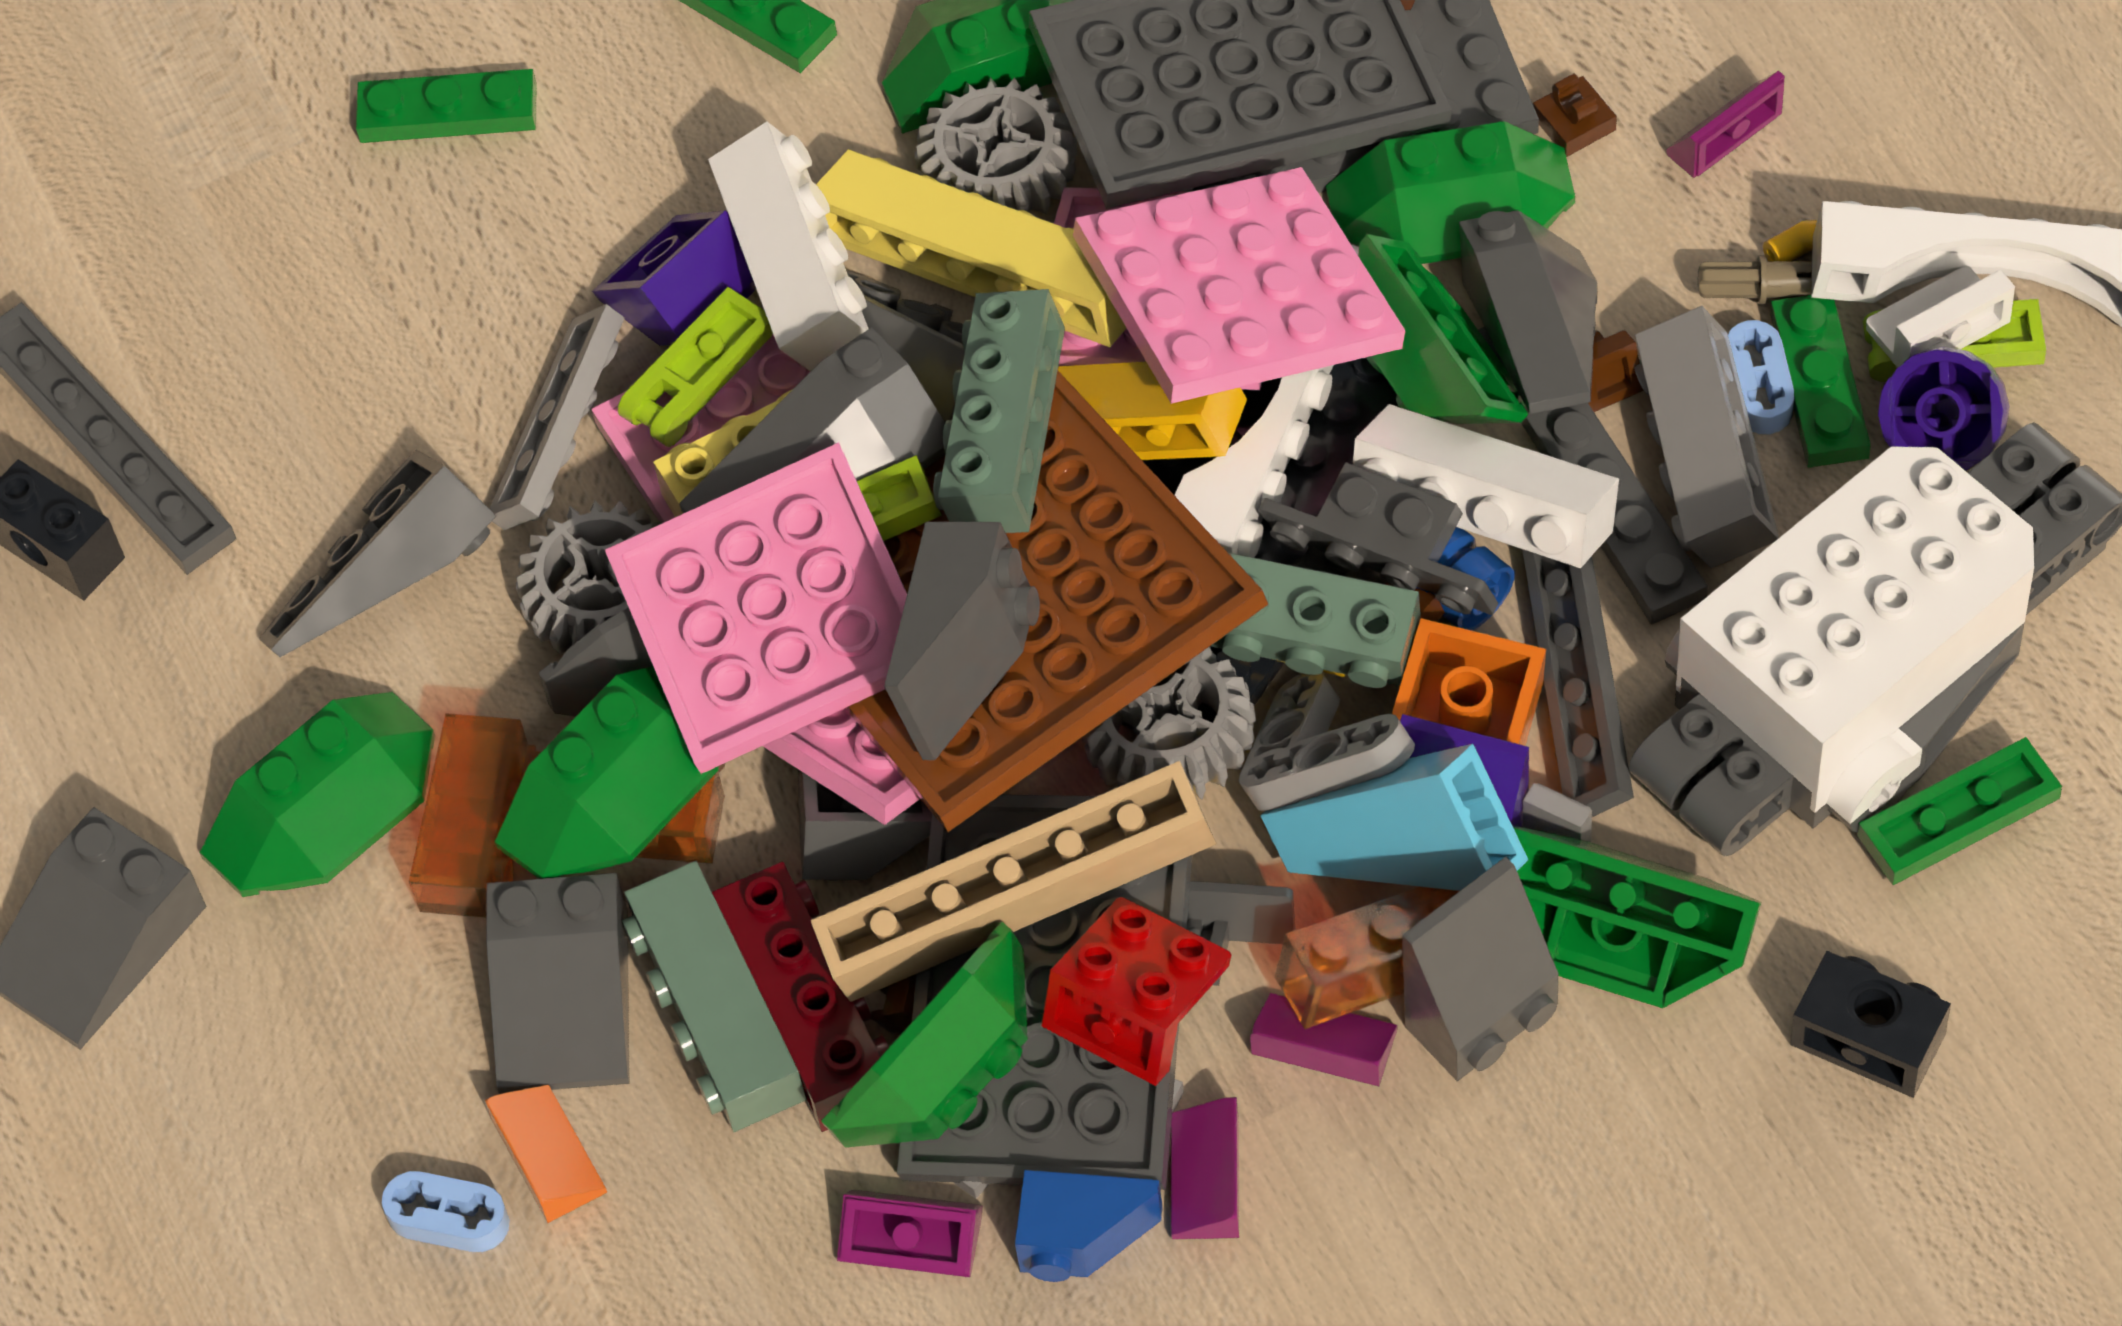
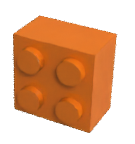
[1392,618,1546,746]

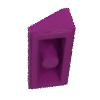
[1666,71,1785,178]
[1250,993,1398,1087]
[1171,1097,1239,1239]
[837,1190,983,1277]

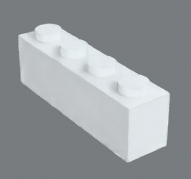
[708,121,869,371]
[1353,404,1619,568]

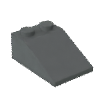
[884,522,1040,760]
[0,807,207,1050]
[1402,857,1558,1082]
[486,873,630,1094]

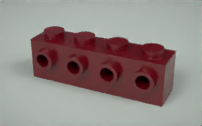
[712,861,889,1132]

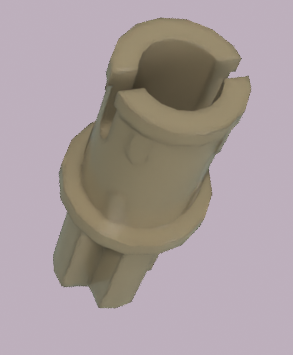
[1697,255,1812,304]

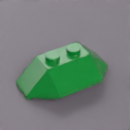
[882,0,1074,134]
[1326,121,1576,264]
[1358,234,1529,424]
[495,666,719,879]
[200,692,435,897]
[1512,825,1762,1009]
[821,921,1028,1148]

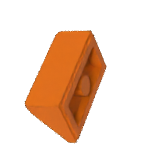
[484,1085,607,1223]

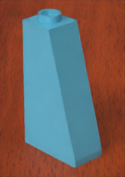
[1260,744,1528,891]

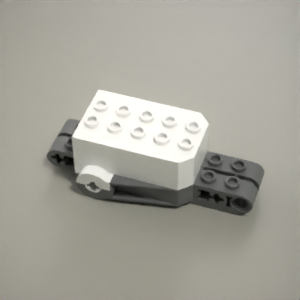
[1628,422,2122,856]

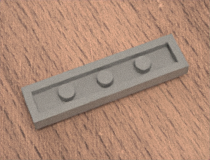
[490,304,625,530]

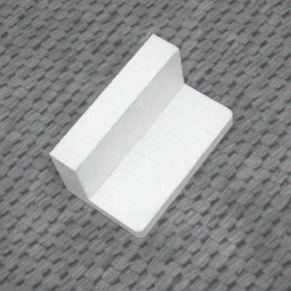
[1866,266,2015,368]

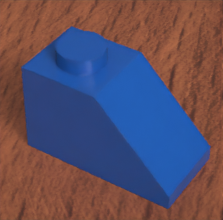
[1015,1170,1163,1282]

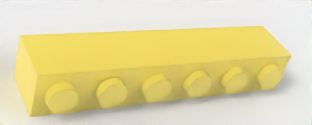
[816,149,1126,347]

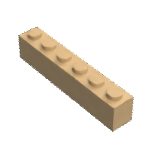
[810,761,1217,1002]

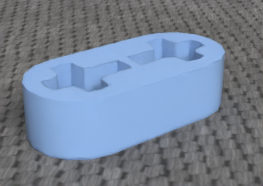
[1728,320,1794,434]
[382,1171,510,1252]

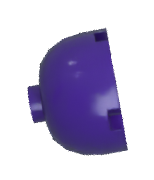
[1878,347,2010,471]

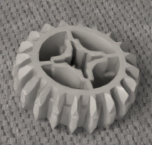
[915,77,1078,214]
[516,500,662,655]
[1082,647,1256,800]

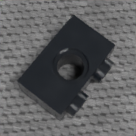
[0,459,125,601]
[1790,951,1951,1098]

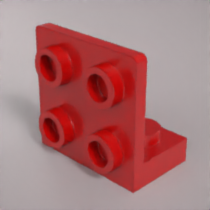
[1042,897,1232,1086]

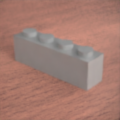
[1635,306,1779,568]

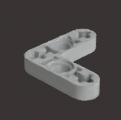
[1239,672,1415,811]

